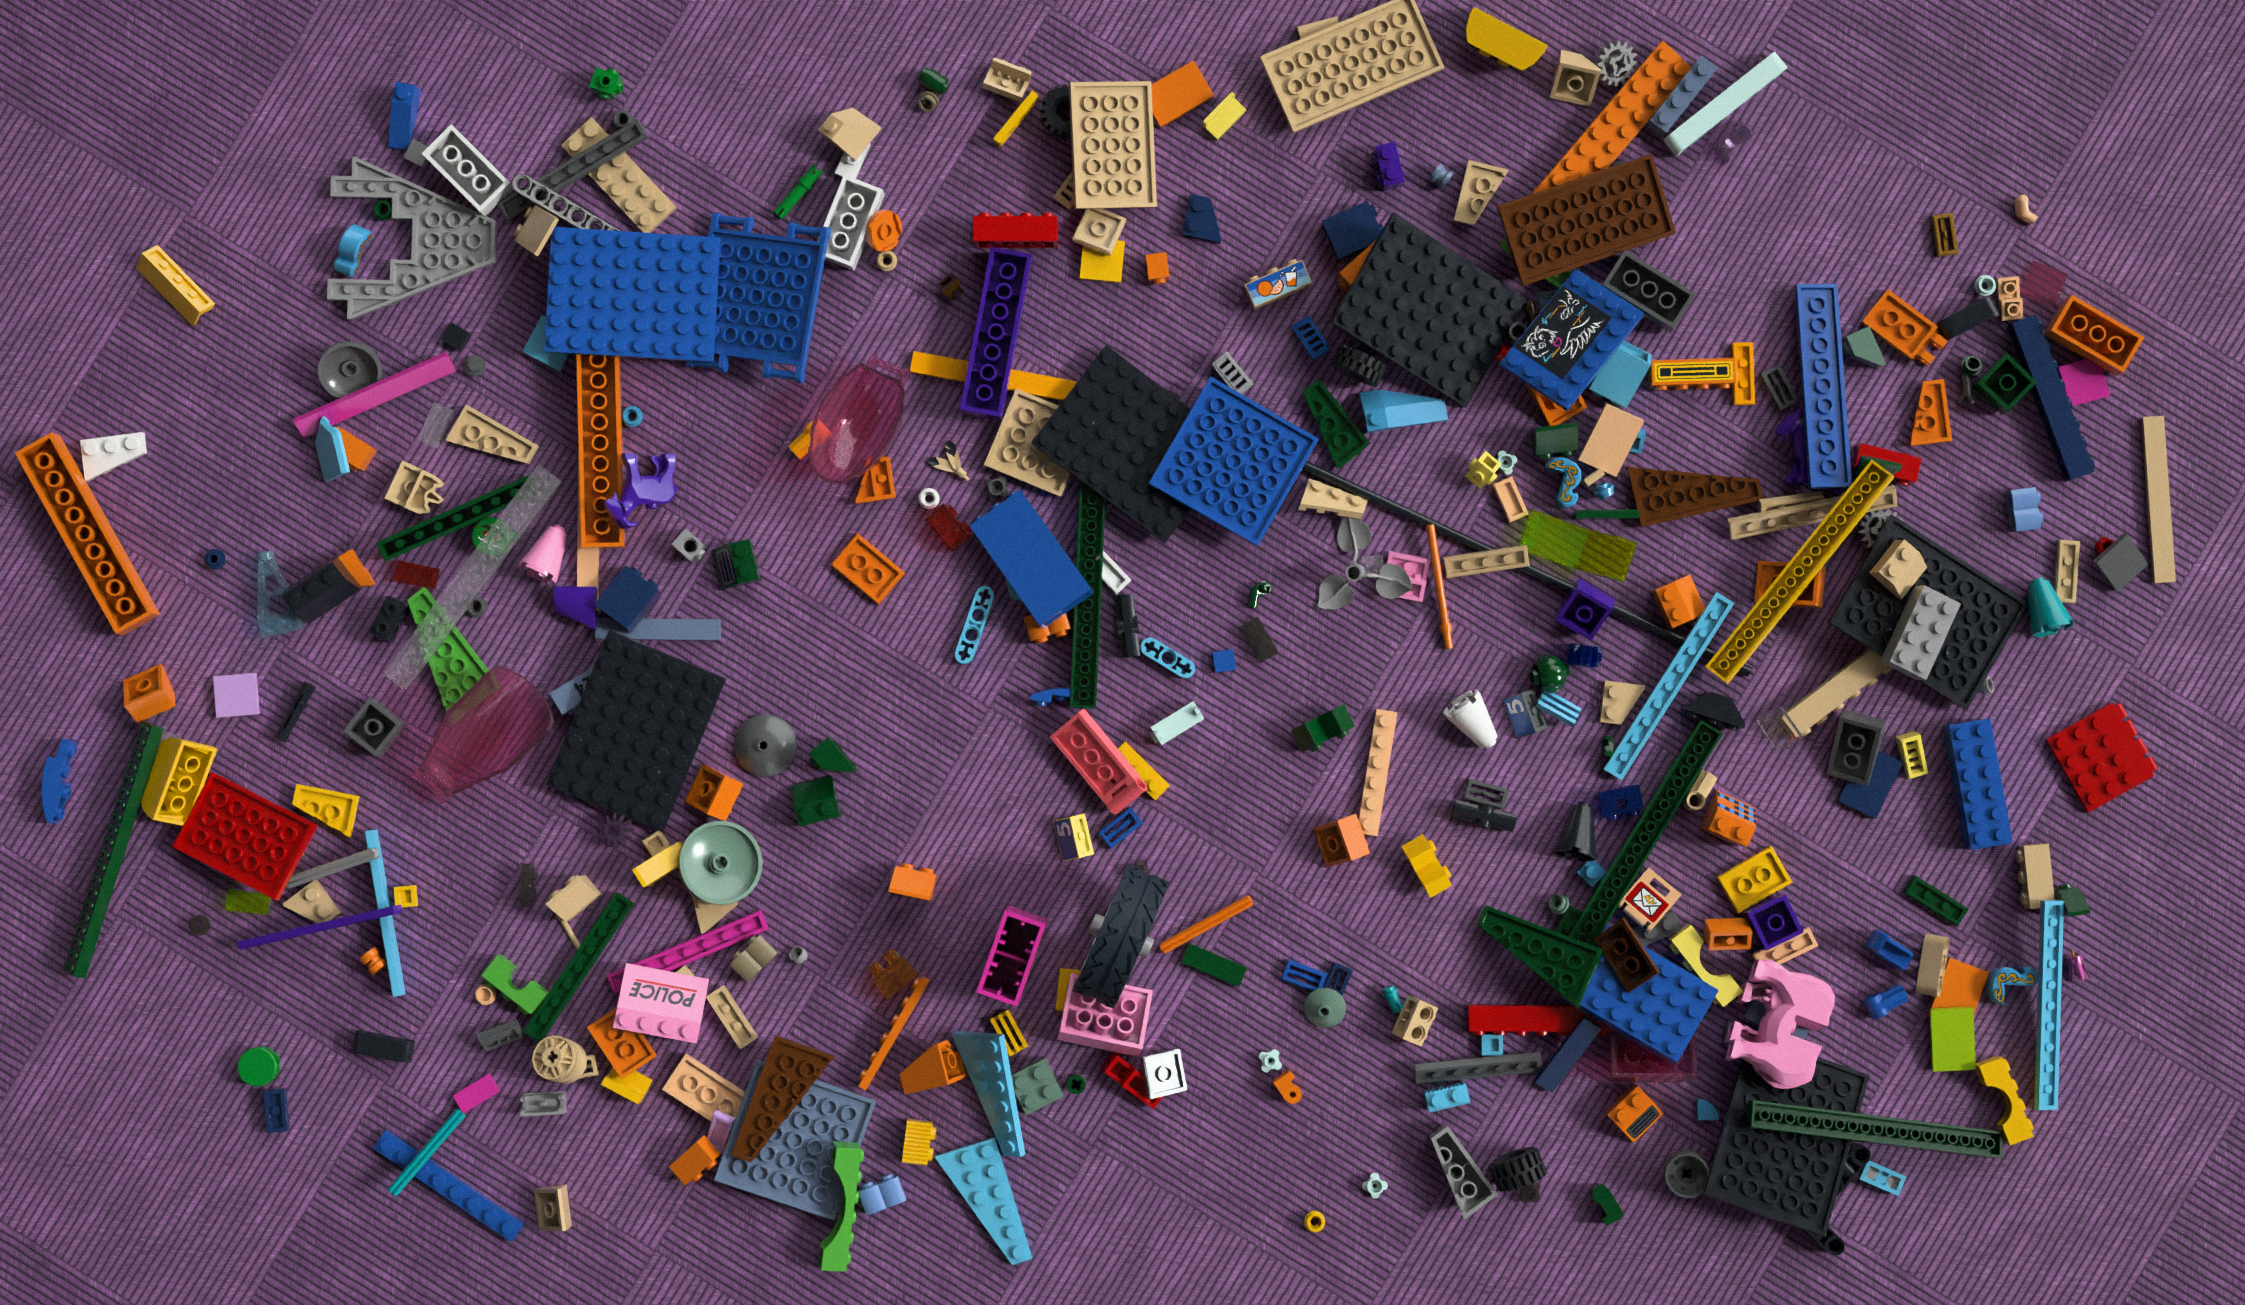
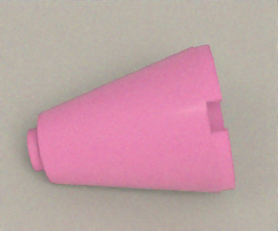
[517,525,568,585]

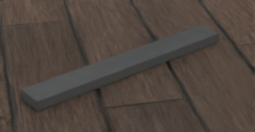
[498,119,649,221]

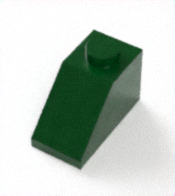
[2054,884,2090,917]

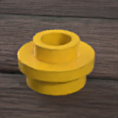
[1304,1211,1325,1232]

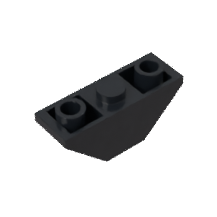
[1681,692,1746,731]

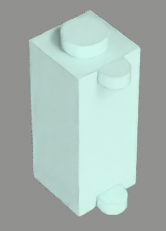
[1149,701,1204,745]

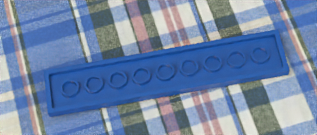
[1794,284,1852,489]

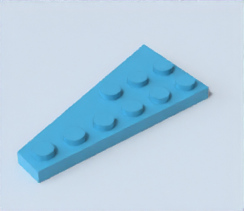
[951,1031,1025,1157]
[935,1137,1033,1265]

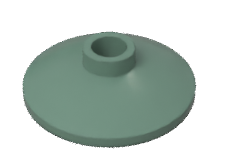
[1304,988,1346,1028]

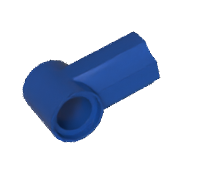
[1862,984,1909,1020]

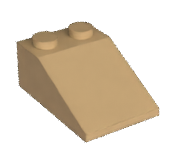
[513,204,559,256]

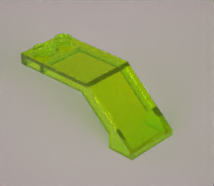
[1518,509,1637,582]

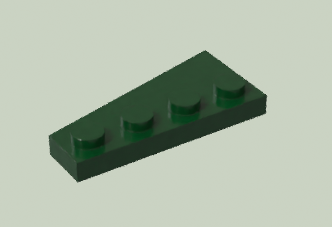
[1302,379,1371,470]

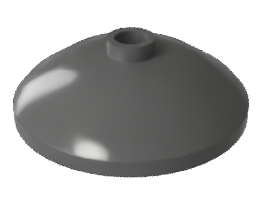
[318,341,382,399]
[734,714,797,777]

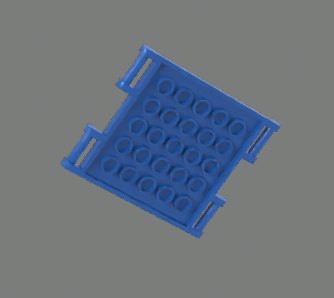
[686,212,831,384]

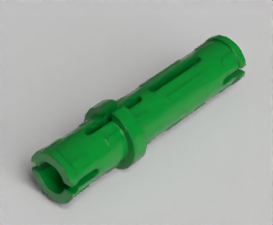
[773,164,823,219]

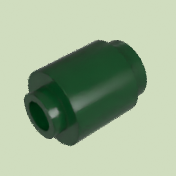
[918,67,950,97]

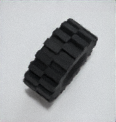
[1040,84,1071,140]
[1330,345,1386,387]

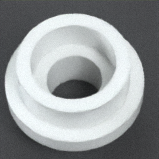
[919,488,940,509]

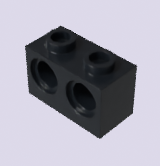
[369,595,410,643]

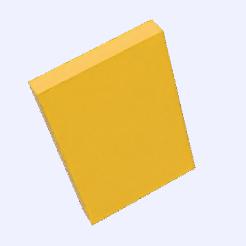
[1716,846,1793,913]

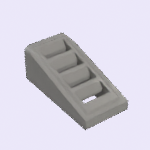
[1211,352,1254,394]

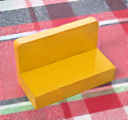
[601,1067,653,1104]

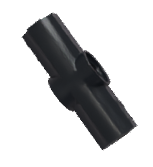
[1115,594,1140,658]
[1451,800,1517,832]

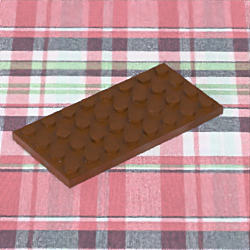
[1496,154,1676,286]

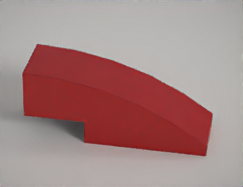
[1100,1052,1164,1109]

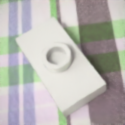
[835,144,871,179]

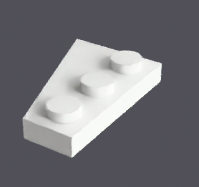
[80,432,147,482]

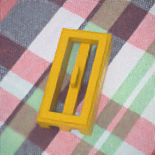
[990,1009,1028,1056]

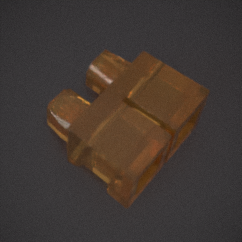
[869,948,919,1000]

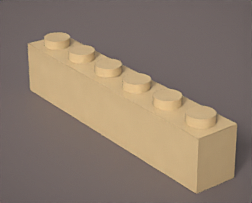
[1778,649,1893,738]

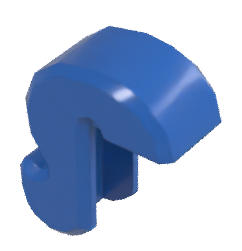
[1865,929,1913,971]

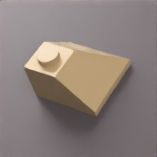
[1550,50,1601,107]
[818,108,882,160]

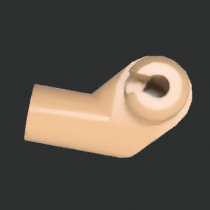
[2014,195,2038,225]

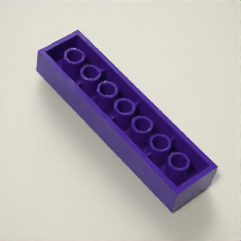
[960,247,1033,421]

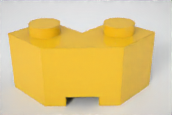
[1401,834,1452,898]

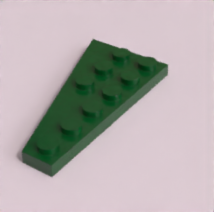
[1477,905,1603,1009]

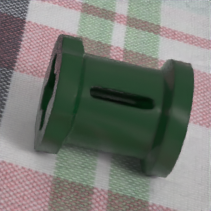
[1067,1073,1086,1094]

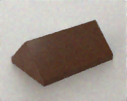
[1593,918,1660,993]

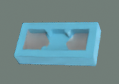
[1858,1160,1906,1196]

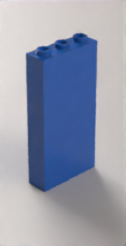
[970,489,1094,629]

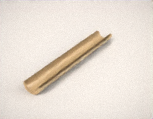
[556,915,581,950]

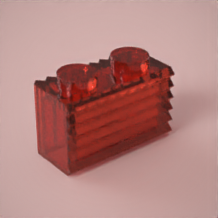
[925,503,972,552]

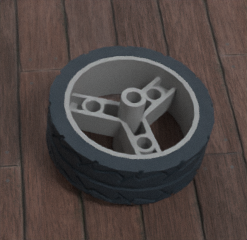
[1072,864,1169,1009]

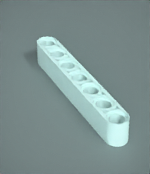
[1663,52,1788,156]

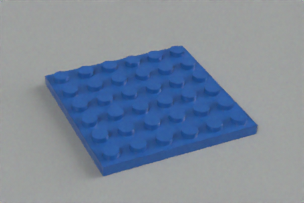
[1148,376,1319,547]

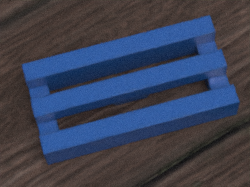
[1098,807,1143,849]
[1281,959,1327,991]

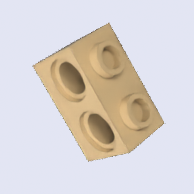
[1392,995,1438,1047]

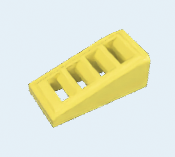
[1896,731,1928,779]

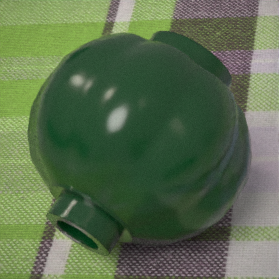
[1529,654,1570,694]

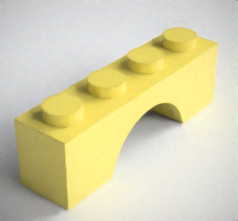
[1668,924,1743,1007]

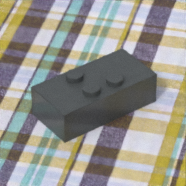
[1602,250,1696,333]

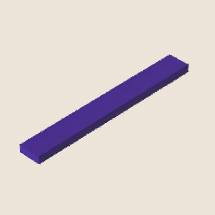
[237,905,402,950]

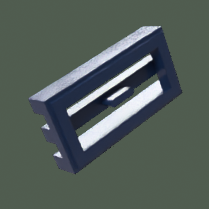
[1322,961,1353,996]

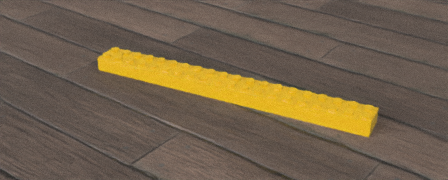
[1705,460,1894,684]

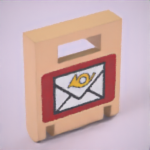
[1618,868,1681,933]

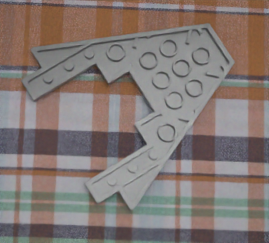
[327,157,497,320]

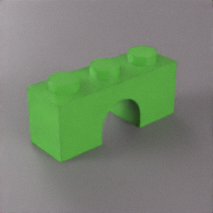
[481,955,549,1014]

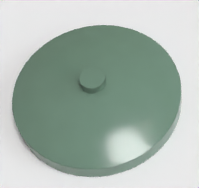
[678,821,762,905]

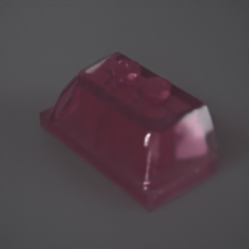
[1609,1035,1697,1083]

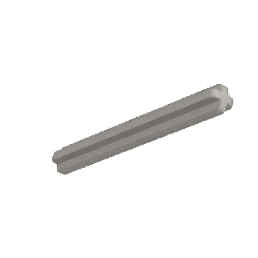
[287,848,379,888]

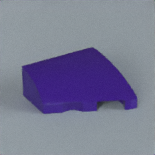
[554,586,598,630]

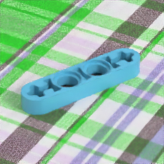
[955,586,995,664]

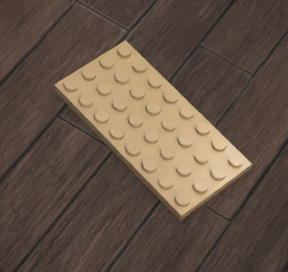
[1259,0,1445,134]

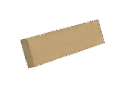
[1443,545,1530,578]

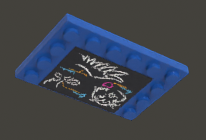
[1499,269,1644,411]

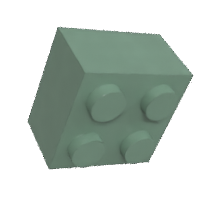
[1011,1056,1064,1115]

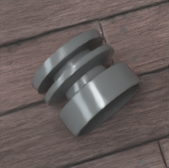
[1664,1149,1710,1198]

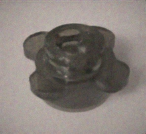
[1519,1182,1540,1203]

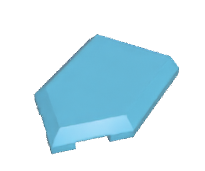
[315,416,350,482]

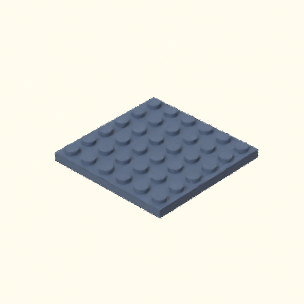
[714,1059,876,1220]

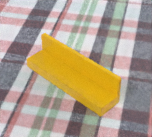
[136,245,215,326]

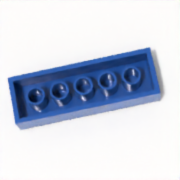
[1942,718,2013,850]

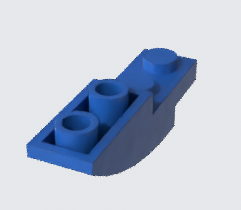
[42,739,77,823]

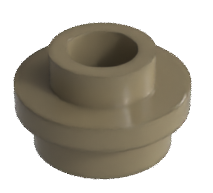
[918,91,939,112]

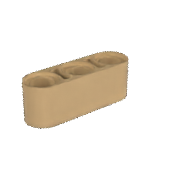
[1916,933,1949,997]

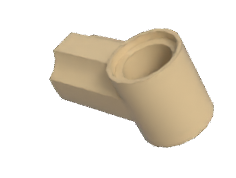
[1682,769,1718,811]

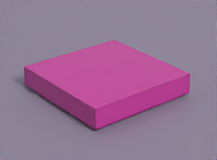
[2057,359,2110,406]

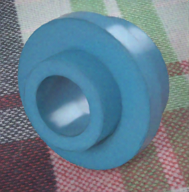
[622,406,643,427]
[1593,482,1614,500]

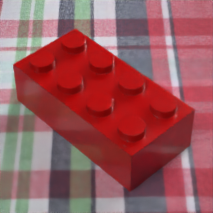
[973,213,1058,248]

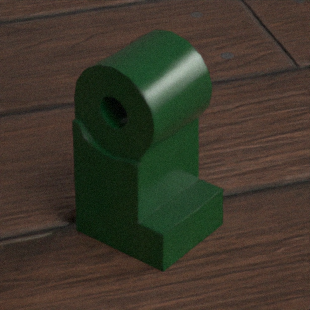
[1590,1183,1625,1226]

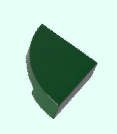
[1602,735,1613,757]

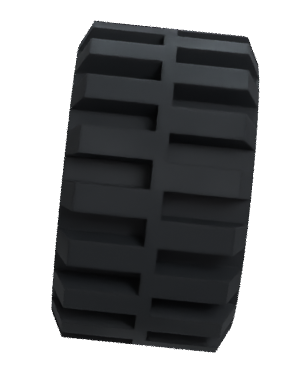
[1488,1147,1547,1192]

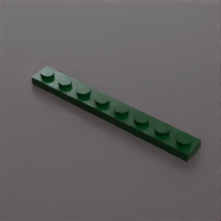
[523,892,635,1042]

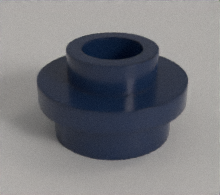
[204,549,226,570]

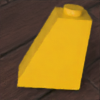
[632,841,683,888]

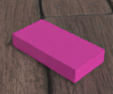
[453,1073,500,1114]

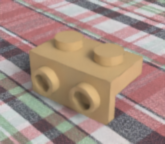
[982,58,1032,102]

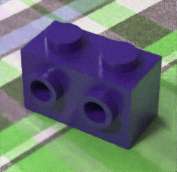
[1371,141,1405,191]

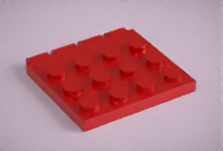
[2045,702,2158,813]

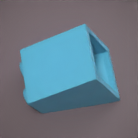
[1589,341,1652,408]

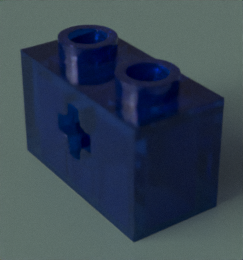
[1595,784,1644,821]

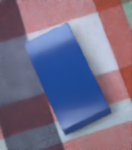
[1030,689,1074,707]

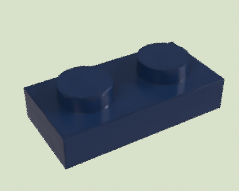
[263,1088,290,1133]

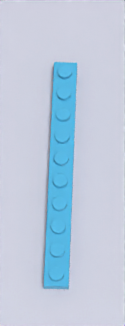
[1603,592,1734,780]
[2034,900,2064,1110]

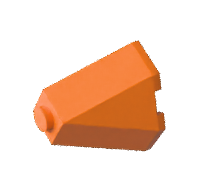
[900,1040,967,1094]

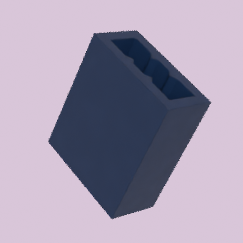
[1321,201,1383,262]
[594,565,661,633]

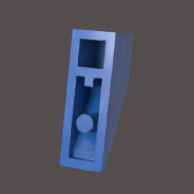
[388,82,422,151]

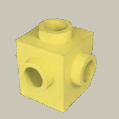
[1465,451,1501,489]

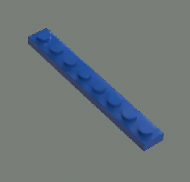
[373,1130,525,1242]

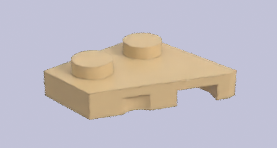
[1599,681,1645,725]

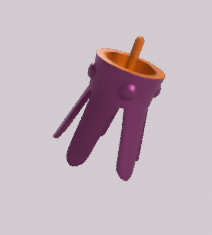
[2065,950,2091,983]

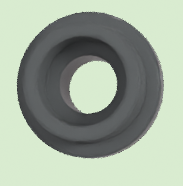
[612,110,634,130]
[466,596,488,617]

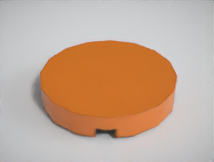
[866,209,902,252]

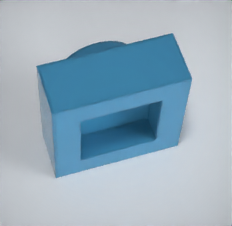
[1576,860,1606,887]

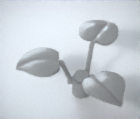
[1318,517,1412,610]

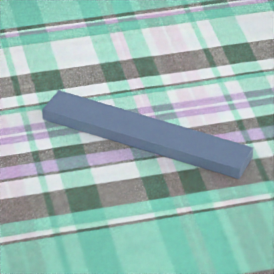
[595,618,721,641]

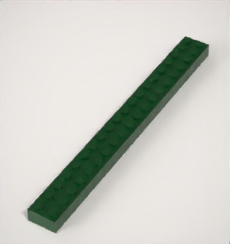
[1070,481,1105,709]
[64,720,164,979]
[1567,720,1723,946]
[1746,1100,2003,1159]

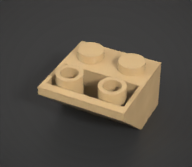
[546,875,601,922]

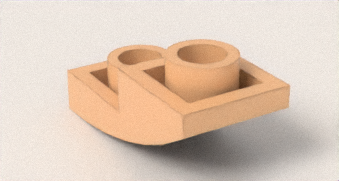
[1996,276,2023,321]

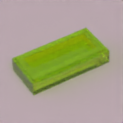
[225,889,271,915]

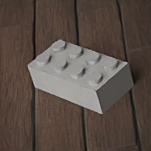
[1880,585,1961,680]

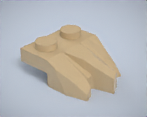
[385,461,445,514]

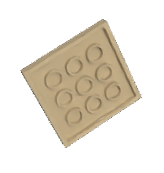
[984,388,1071,497]

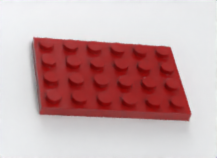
[172,772,318,901]

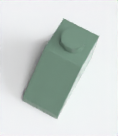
[1842,327,1886,369]

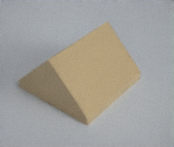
[534,1184,572,1231]

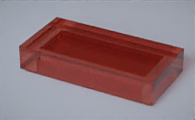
[394,560,440,589]

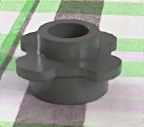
[986,476,1009,499]

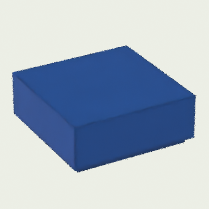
[1212,649,1236,673]

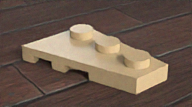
[1453,160,1509,226]
[1298,478,1368,519]

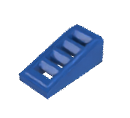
[1291,315,1331,361]

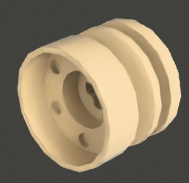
[532,1035,587,1084]

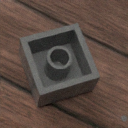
[343,698,408,757]

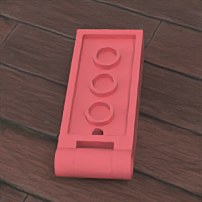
[1050,709,1147,815]

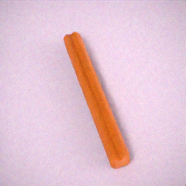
[1159,895,1253,954]

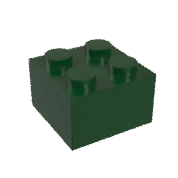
[1971,353,2037,415]

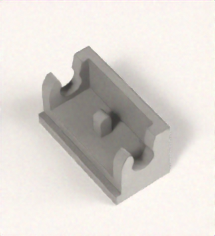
[520,1091,567,1117]

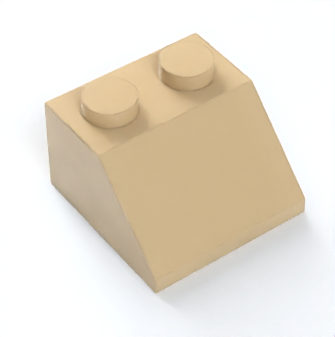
[1869,539,1927,600]

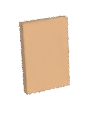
[1578,403,1644,477]

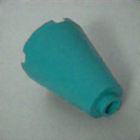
[2028,577,2074,638]

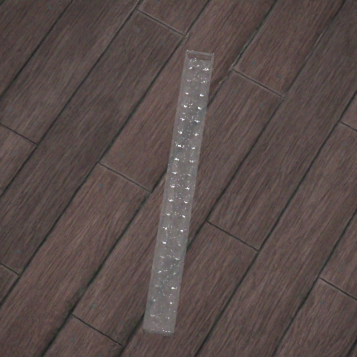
[383,465,562,690]

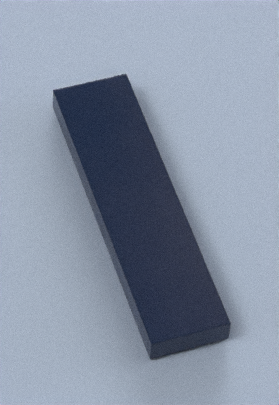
[1534,1015,1602,1093]

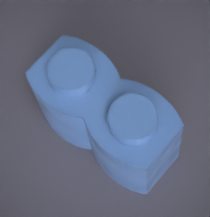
[2006,487,2043,532]
[858,1173,907,1216]

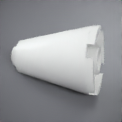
[1443,689,1497,749]

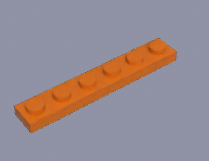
[858,975,930,1091]

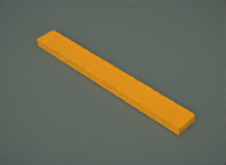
[910,351,1077,401]

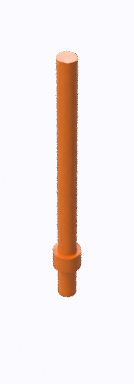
[1426,524,1453,649]

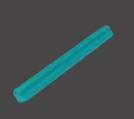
[388,1109,465,1196]

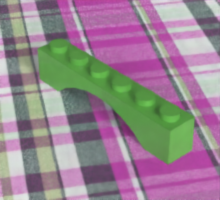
[818,1141,864,1272]

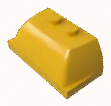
[1466,7,1548,70]
[141,737,217,826]

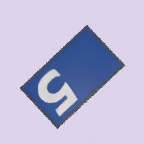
[1503,689,1548,739]

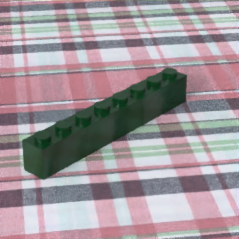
[376,473,541,562]

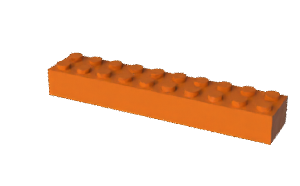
[576,354,625,550]
[15,432,161,635]

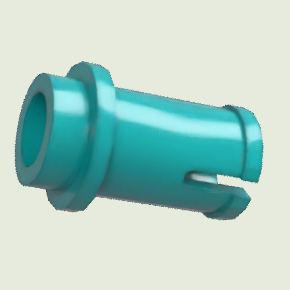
[1382,985,1403,1013]

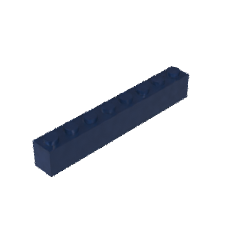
[2007,315,2095,482]

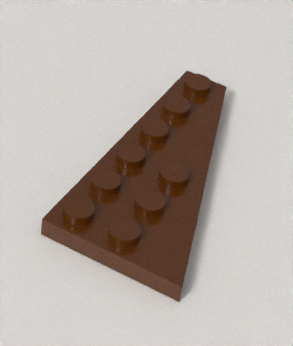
[1626,466,1764,528]
[731,1035,835,1162]

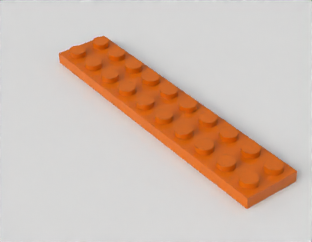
[1531,40,1692,194]

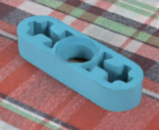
[1141,638,1195,678]

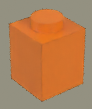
[1145,252,1169,285]

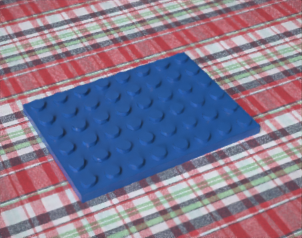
[544,227,721,363]

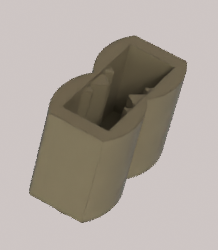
[730,935,779,983]

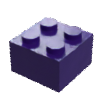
[1555,578,1615,641]
[1743,893,1804,951]

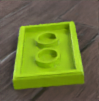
[1929,1006,1976,1072]

